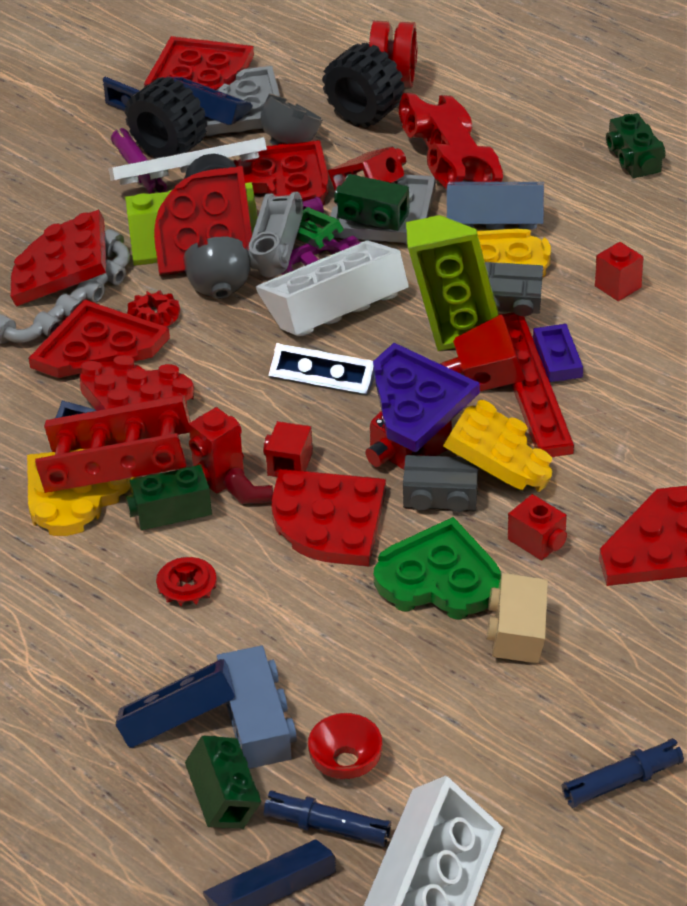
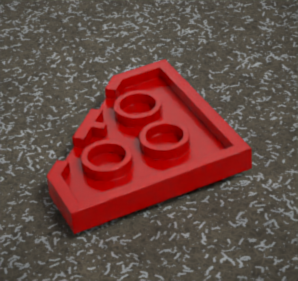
[29,299,170,378]
[599,486,687,586]

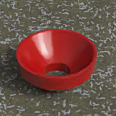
[308,713,382,779]

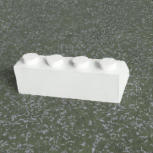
[256,240,409,336]
[364,775,503,906]

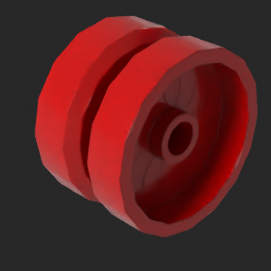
[369,20,418,88]

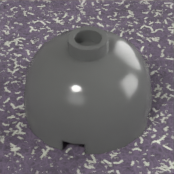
[261,94,323,145]
[183,237,250,299]

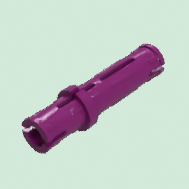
[111,128,167,194]

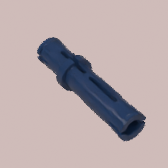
[562,738,684,808]
[264,790,391,848]

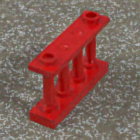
[35,395,191,493]

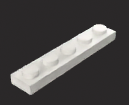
[108,137,267,185]

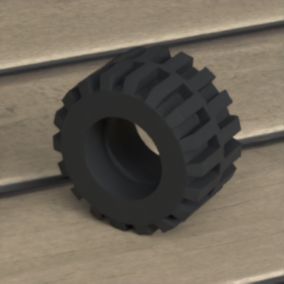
[322,43,405,127]
[125,77,207,159]

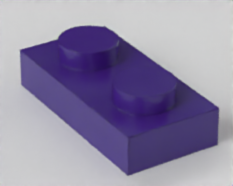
[533,324,583,382]

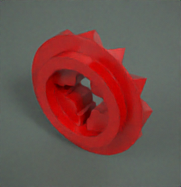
[127,290,180,327]
[156,557,217,606]

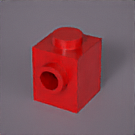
[595,242,644,301]
[263,421,313,477]
[507,494,567,561]

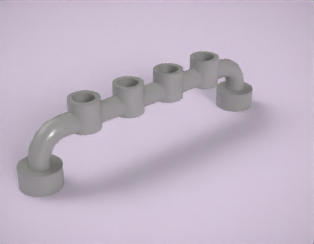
[0,229,130,344]

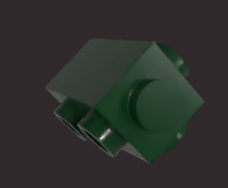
[606,113,666,179]
[334,174,410,231]
[125,465,212,531]
[185,736,261,829]

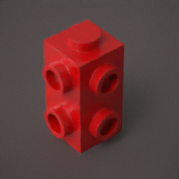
[188,407,244,494]

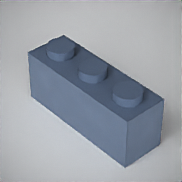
[447,182,544,229]
[217,645,297,769]

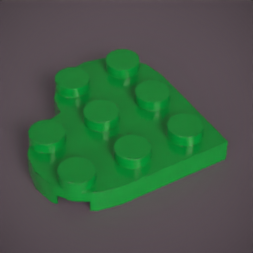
[373,517,501,620]

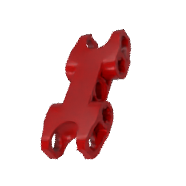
[398,93,503,189]

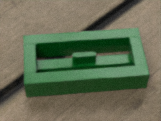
[296,207,344,249]

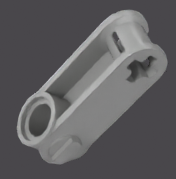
[248,192,303,277]

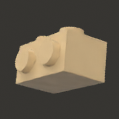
[486,573,548,664]

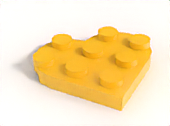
[477,229,551,278]
[443,400,552,492]
[27,449,137,536]

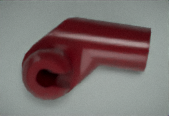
[224,468,273,504]

